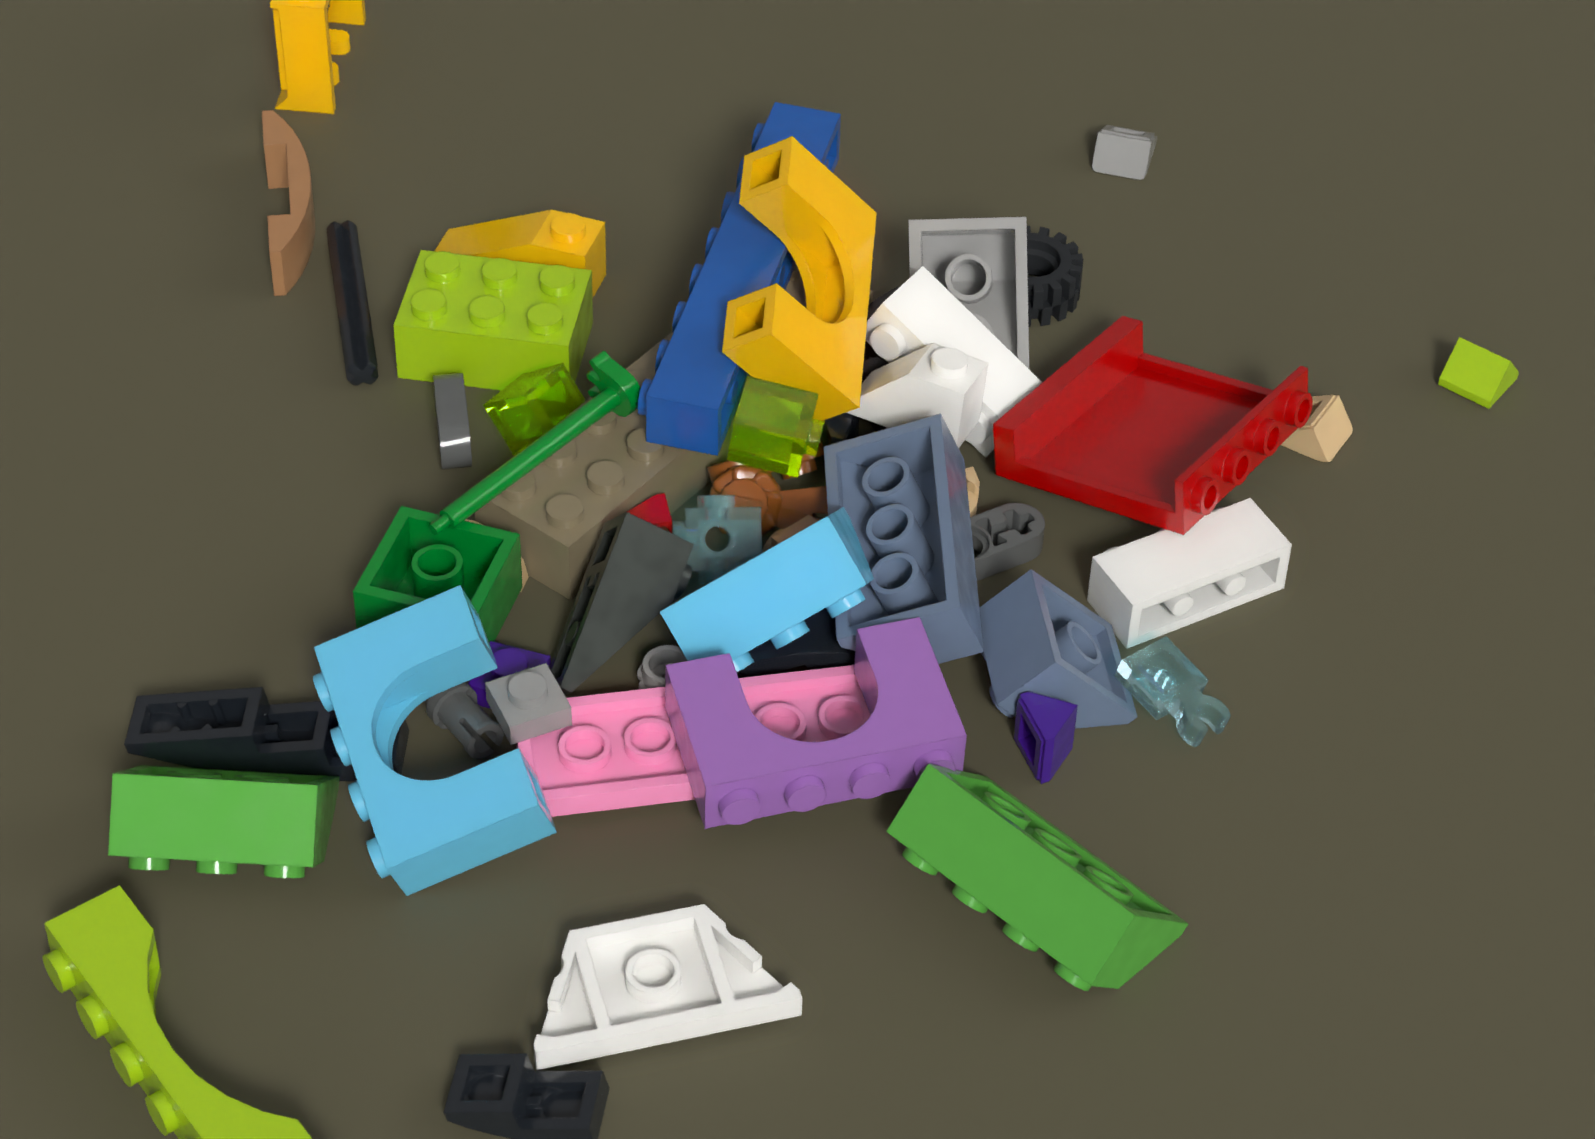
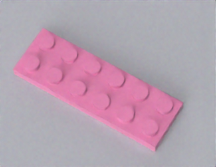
[516,665,871,817]

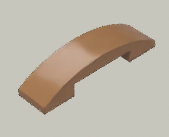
[262,110,315,296]

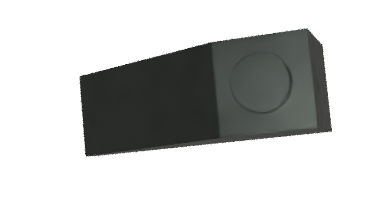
[549,512,694,695]

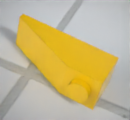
[435,210,606,299]

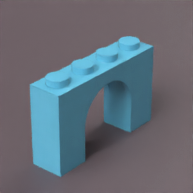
[313,585,557,896]

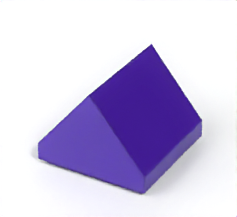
[1014,692,1078,784]

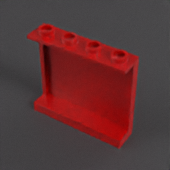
[993,316,1313,535]

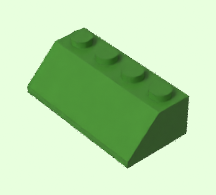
[886,763,1188,991]

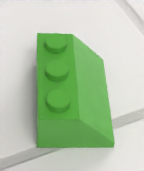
[108,765,339,878]

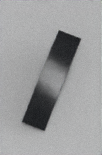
[124,687,409,781]

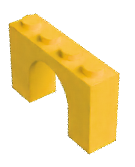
[722,136,877,425]

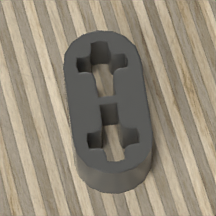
[433,373,472,469]

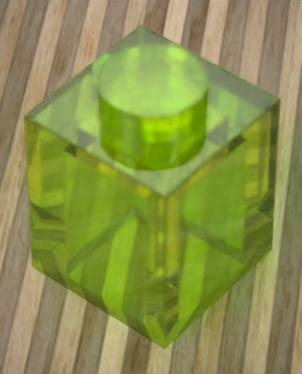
[483,363,586,455]
[727,376,825,478]

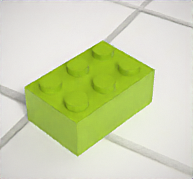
[393,250,593,399]

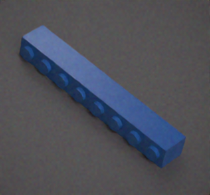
[638,102,841,456]

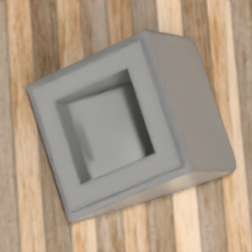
[1092,125,1157,180]

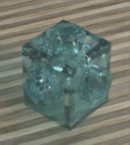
[673,495,762,583]

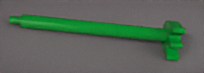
[429,351,641,535]

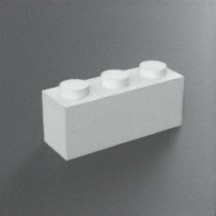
[865,266,1042,458]
[1087,498,1292,649]

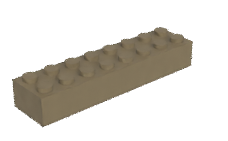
[475,265,873,600]

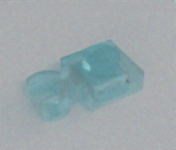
[1114,636,1231,747]

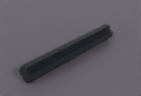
[326,220,379,386]

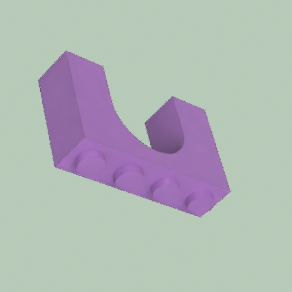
[665,617,967,829]

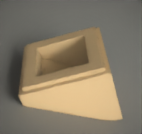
[1281,395,1353,462]

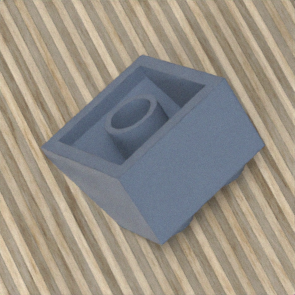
[980,569,1138,729]

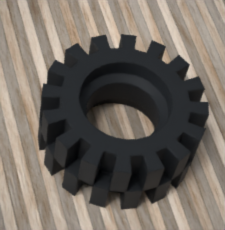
[1027,226,1083,327]

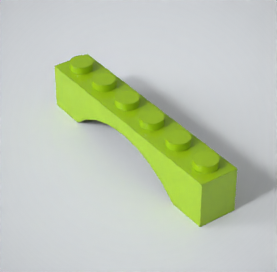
[42,885,312,1139]

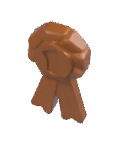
[707,464,828,541]

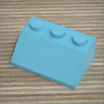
[660,507,874,672]

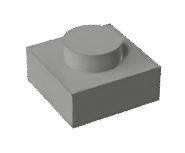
[485,663,572,745]

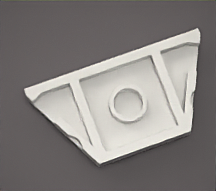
[534,904,802,1070]

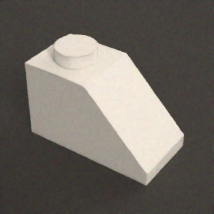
[846,343,989,448]

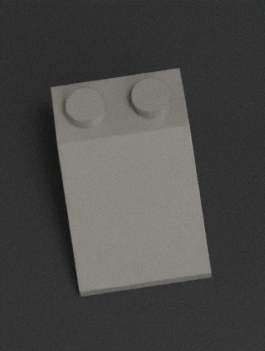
[909,217,1029,369]

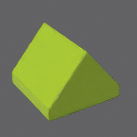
[1438,337,1519,409]

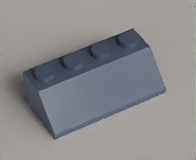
[824,414,984,664]

